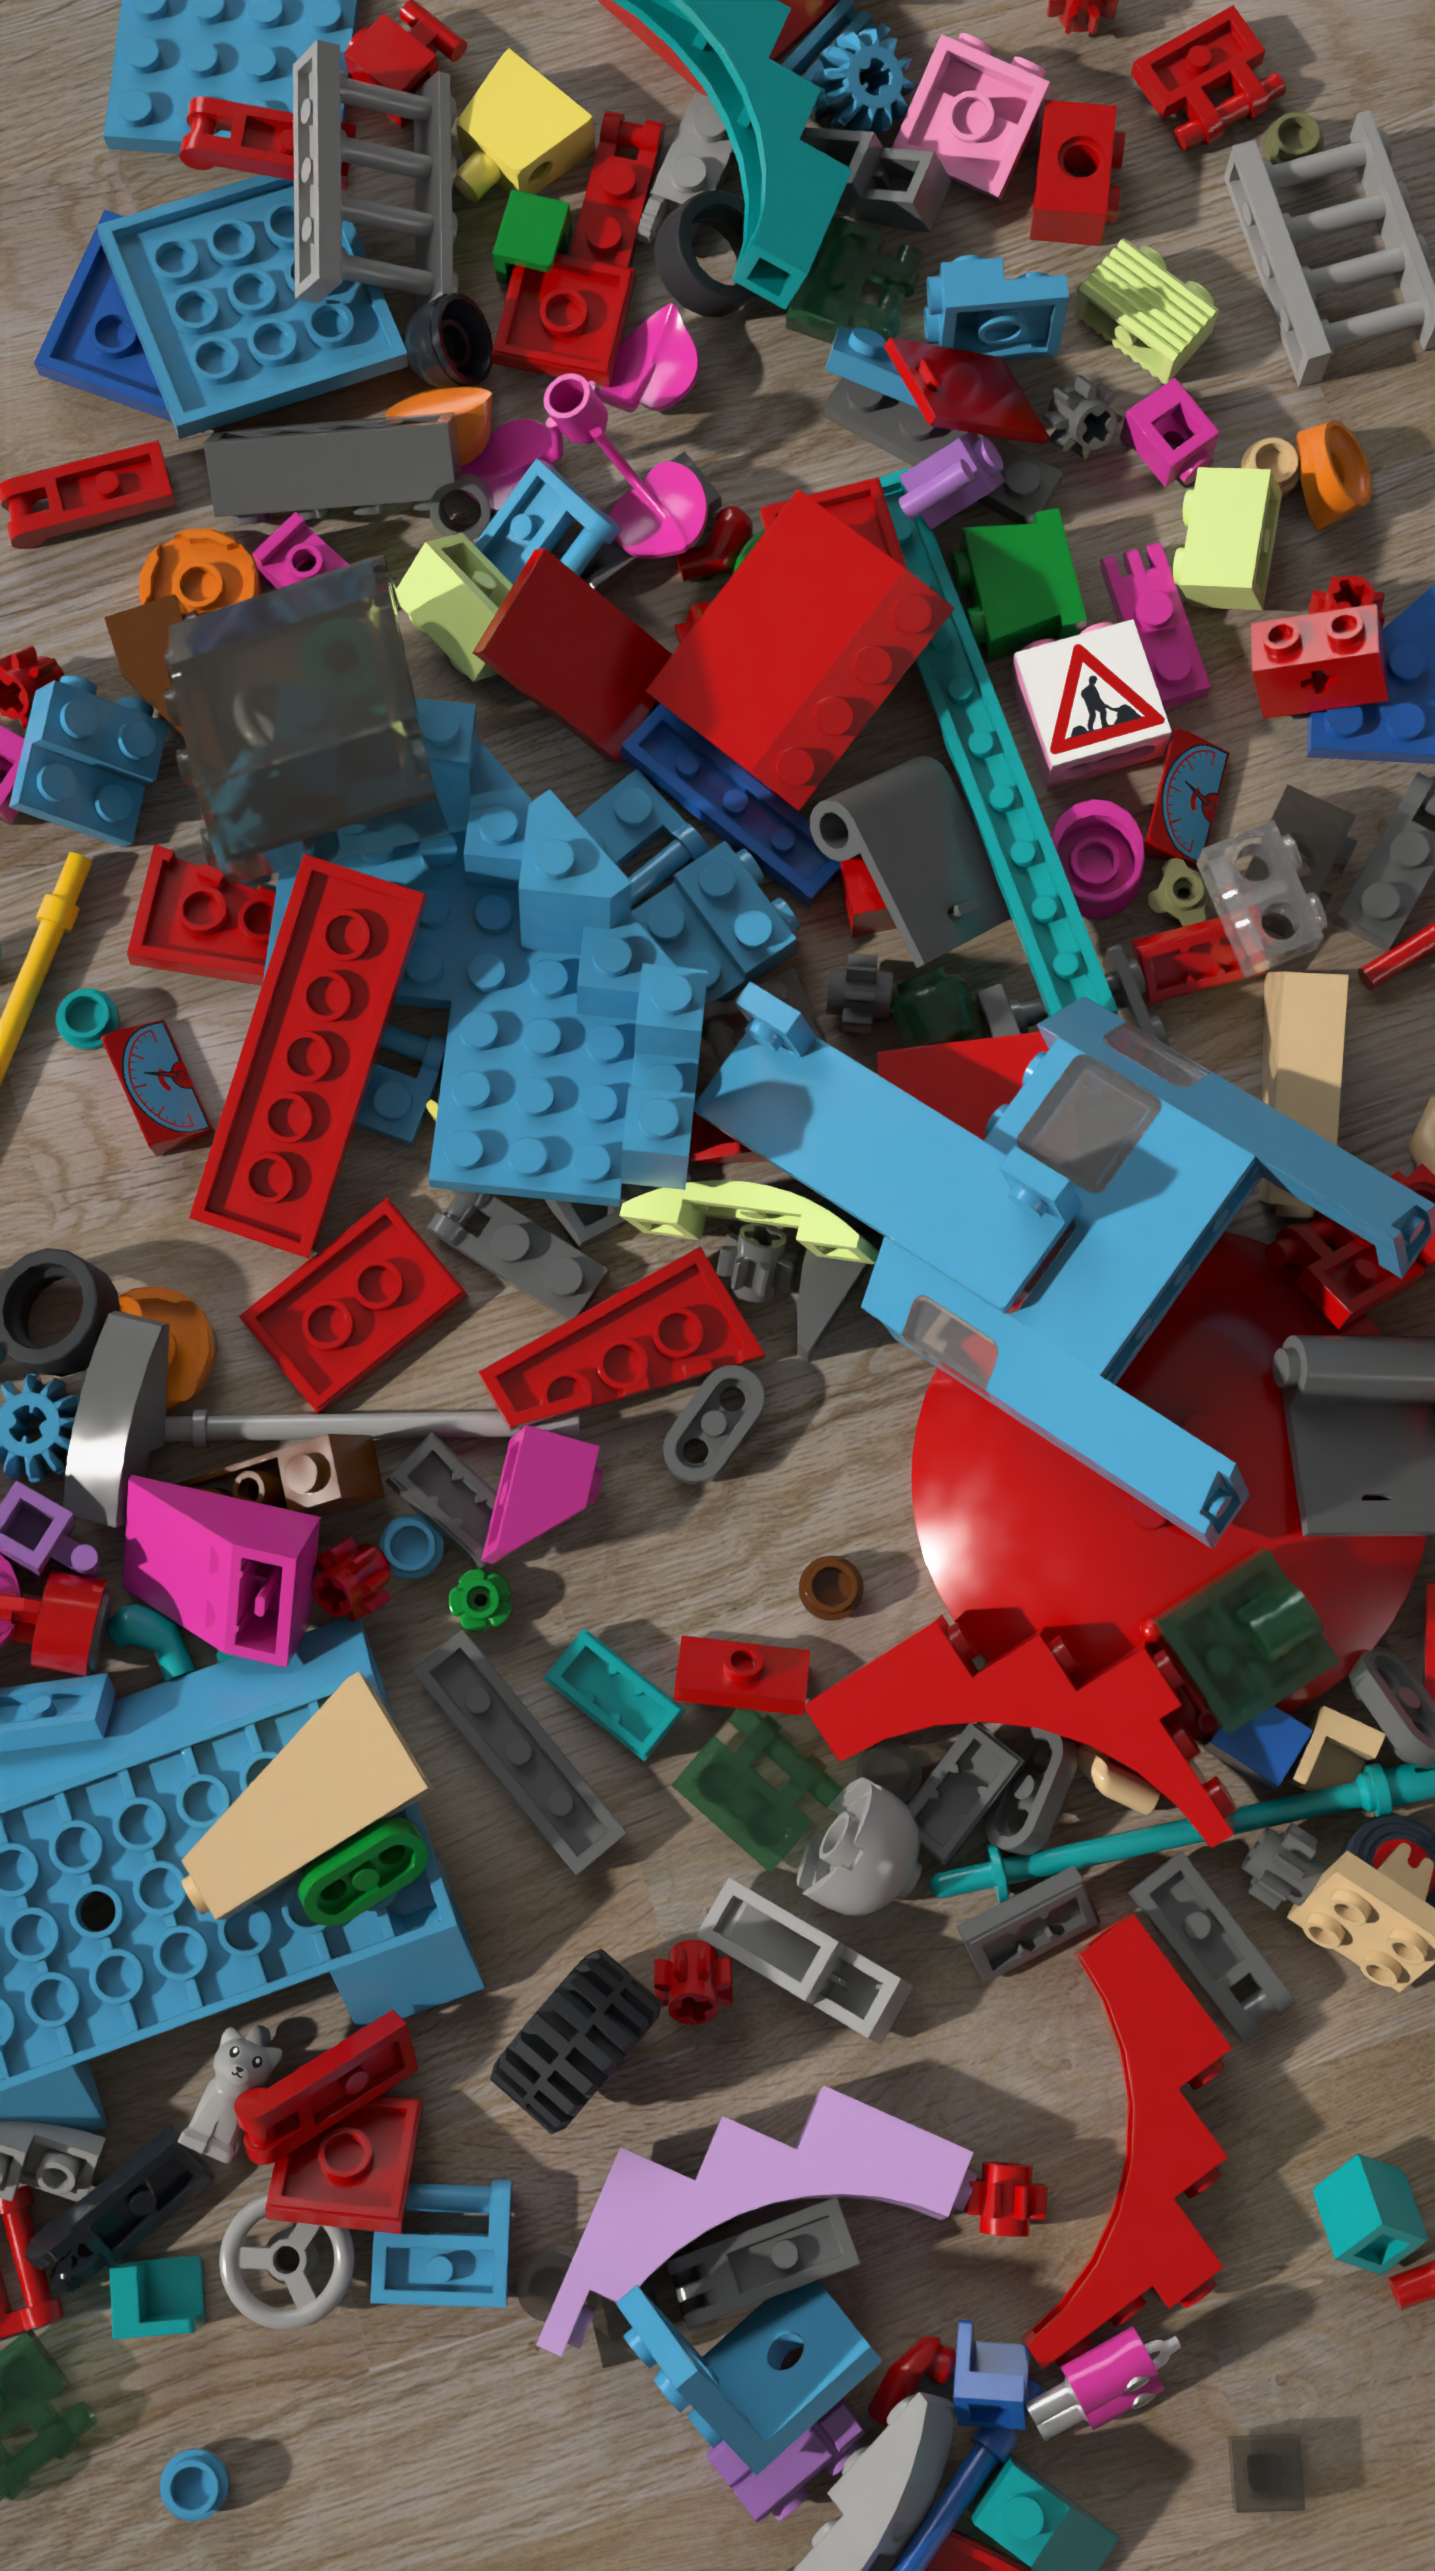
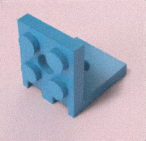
[616,2280,883,2476]

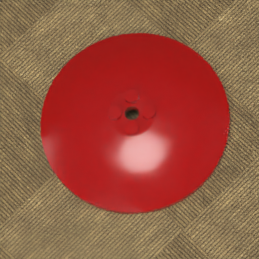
[912,1231,1427,1739]

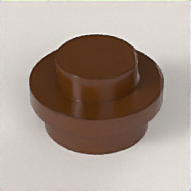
[799,1556,864,1621]

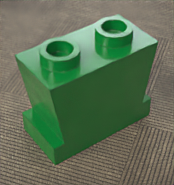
[951,507,1087,664]

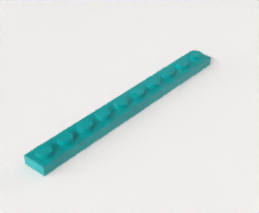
[879,468,1118,1017]

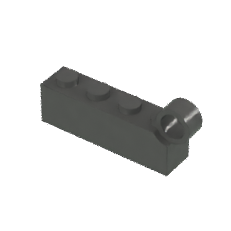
[203,412,494,540]

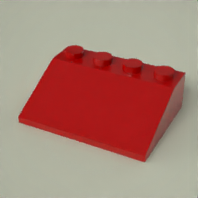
[645,489,955,811]

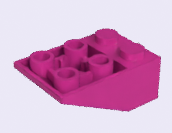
[122,1475,320,1668]

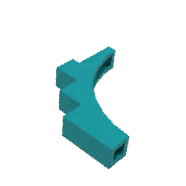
[612,0,853,310]

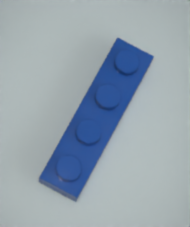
[620,704,840,908]

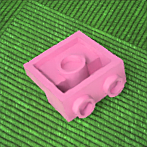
[892,33,1053,201]

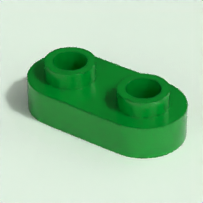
[297,1818,428,1926]

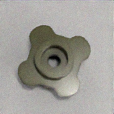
[1147,858,1220,927]

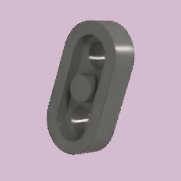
[663,1365,765,1485]
[1349,1645,1435,1767]
[984,1728,1078,1856]

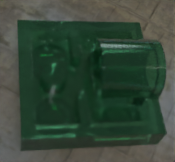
[1152,1547,1340,1735]

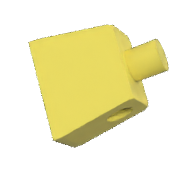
[454,48,596,202]

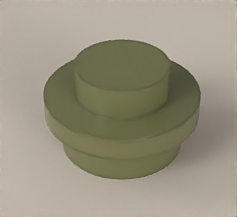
[1263,112,1324,165]

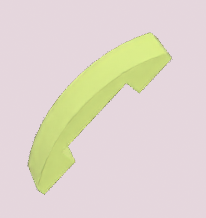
[619,1180,879,1264]

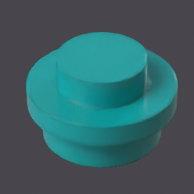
[56,988,120,1051]

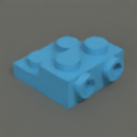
[924,255,1069,361]
[9,676,168,848]
[631,840,800,1015]

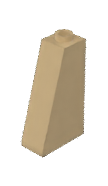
[1259,972,1349,1218]
[181,1671,434,1920]

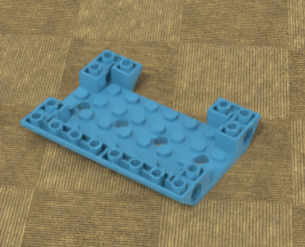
[0,1617,486,2133]

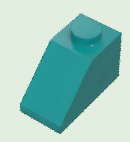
[968,2454,1120,2571]

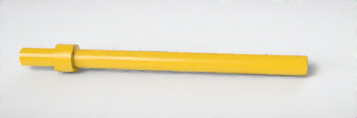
[0,852,93,1086]

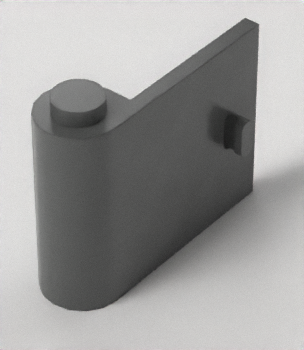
[810,756,1011,968]
[1272,1335,1435,1537]

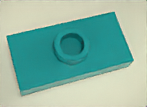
[543,1628,686,1762]

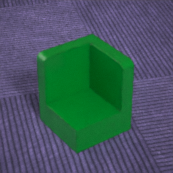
[492,189,573,284]

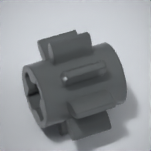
[1042,375,1123,459]
[826,953,893,1034]
[716,1223,799,1303]
[1241,1823,1325,1910]

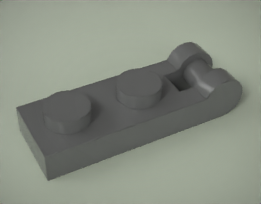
[1333,772,1435,952]
[426,1190,609,1321]
[1128,1851,1296,2044]

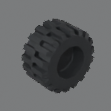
[490,1948,663,2135]

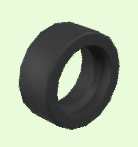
[654,190,757,317]
[0,1248,121,1377]

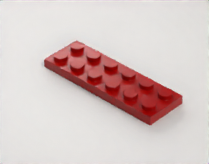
[189,854,429,1259]

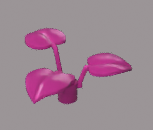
[460,303,708,559]

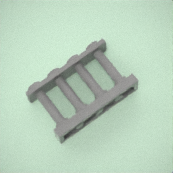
[293,40,458,311]
[1224,110,1435,388]

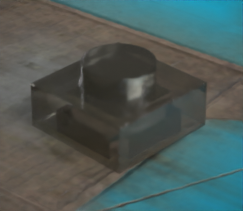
[1228,2433,1305,2513]

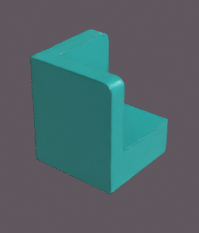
[1313,2153,1429,2275]
[109,2255,206,2340]

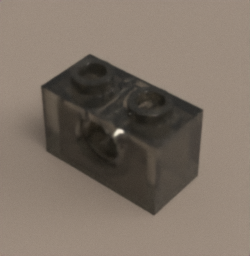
[1227,784,1358,943]

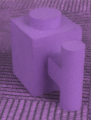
[899,432,1006,530]
[0,1481,100,1581]

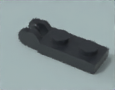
[24,2125,215,2294]

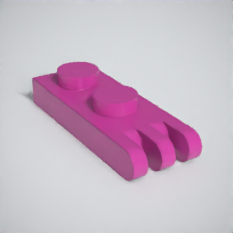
[1100,542,1211,709]

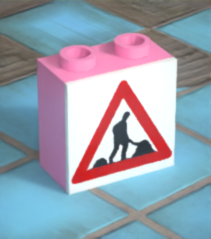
[1009,619,1172,790]

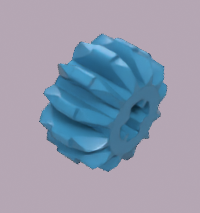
[811,28,917,134]
[0,1374,80,1484]

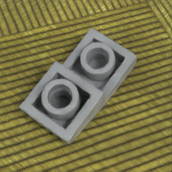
[0,2120,106,2202]

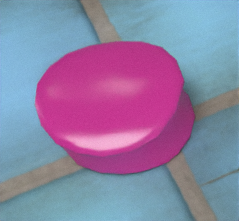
[1051,799,1145,919]

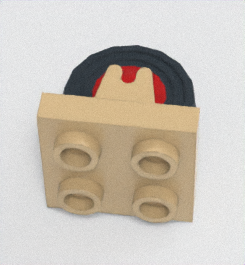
[1287,1816,1435,1993]

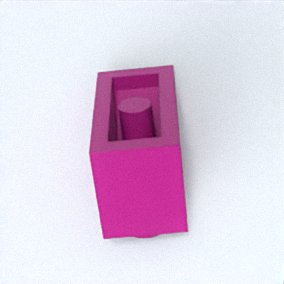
[481,1425,603,1564]

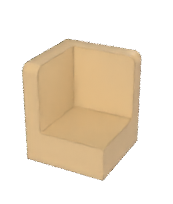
[1283,1706,1386,1792]

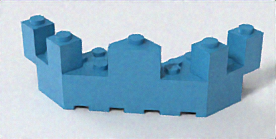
[263,684,708,1207]

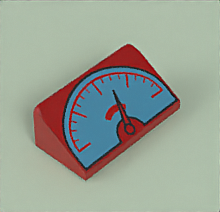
[1144,727,1230,869]
[101,1019,214,1157]

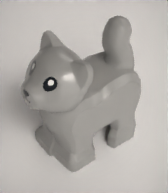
[177,2025,283,2164]

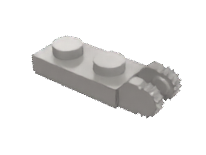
[636,92,735,245]

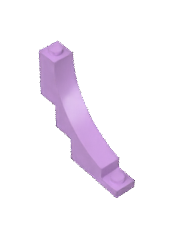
[536,2085,977,2357]

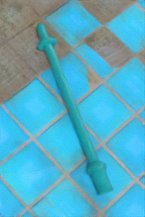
[930,1763,1435,1903]

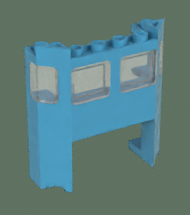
[861,996,1435,1549]

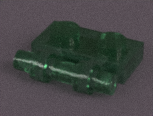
[786,215,922,344]
[671,1708,843,1873]
[0,2329,98,2501]

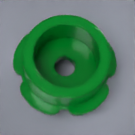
[449,1568,512,1633]

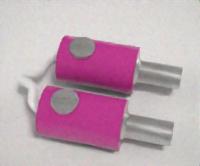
[1025,2326,1181,2441]

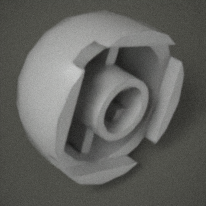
[797,1777,922,1916]

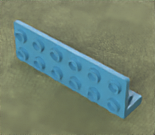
[694,982,1083,1312]

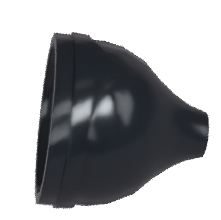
[402,293,493,388]

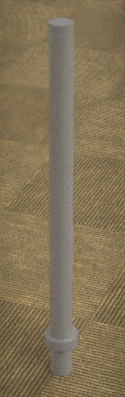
[164,1409,580,1448]

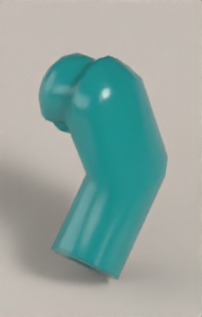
[107,1604,196,1682]

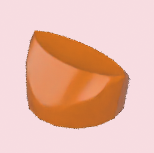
[385,386,493,466]
[1296,419,1373,532]

